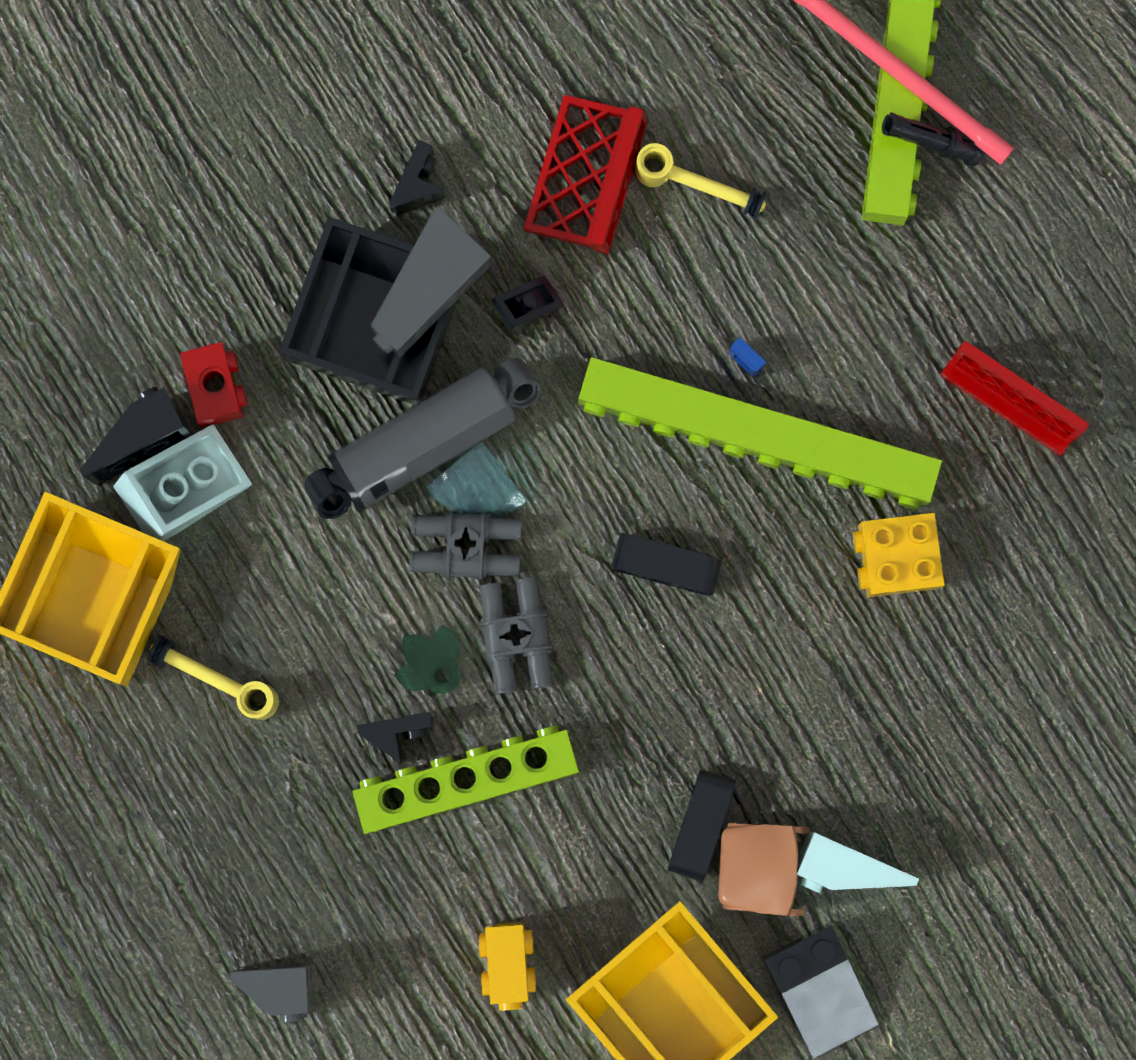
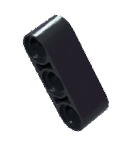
[611,533,722,596]
[668,769,736,882]

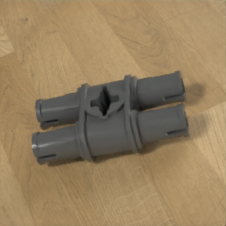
[409,511,522,581]
[479,577,553,695]

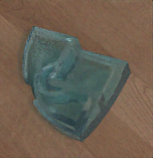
[425,442,527,517]

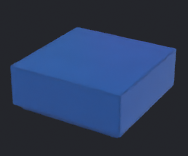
[729,337,766,377]

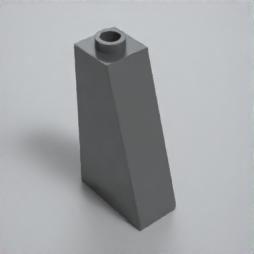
[371,206,492,357]

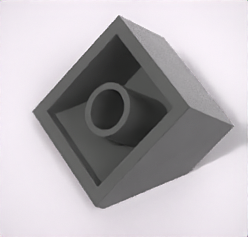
[230,963,316,1022]

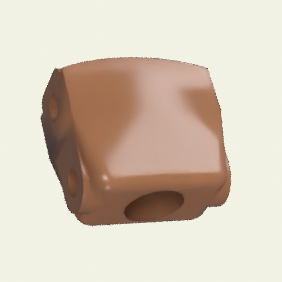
[718,823,810,916]

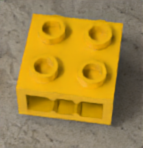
[853,513,945,598]
[479,922,536,1011]

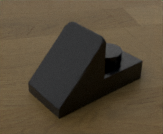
[389,140,445,215]
[491,275,564,336]
[356,712,434,764]

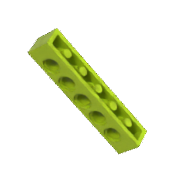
[352,725,579,834]

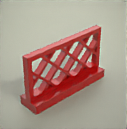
[523,95,648,255]
[940,340,1089,456]

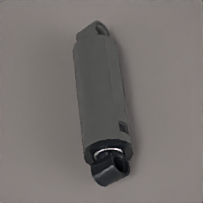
[304,358,542,519]

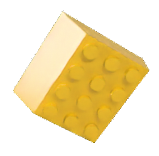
[0,492,181,687]
[566,901,778,1060]

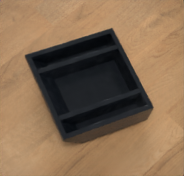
[279,216,457,405]

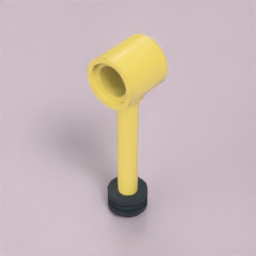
[635,143,767,219]
[147,635,279,720]

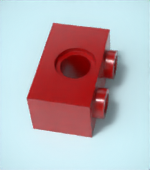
[180,342,248,428]

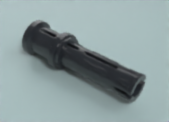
[882,112,985,167]

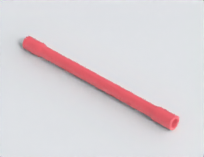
[793,0,1014,165]

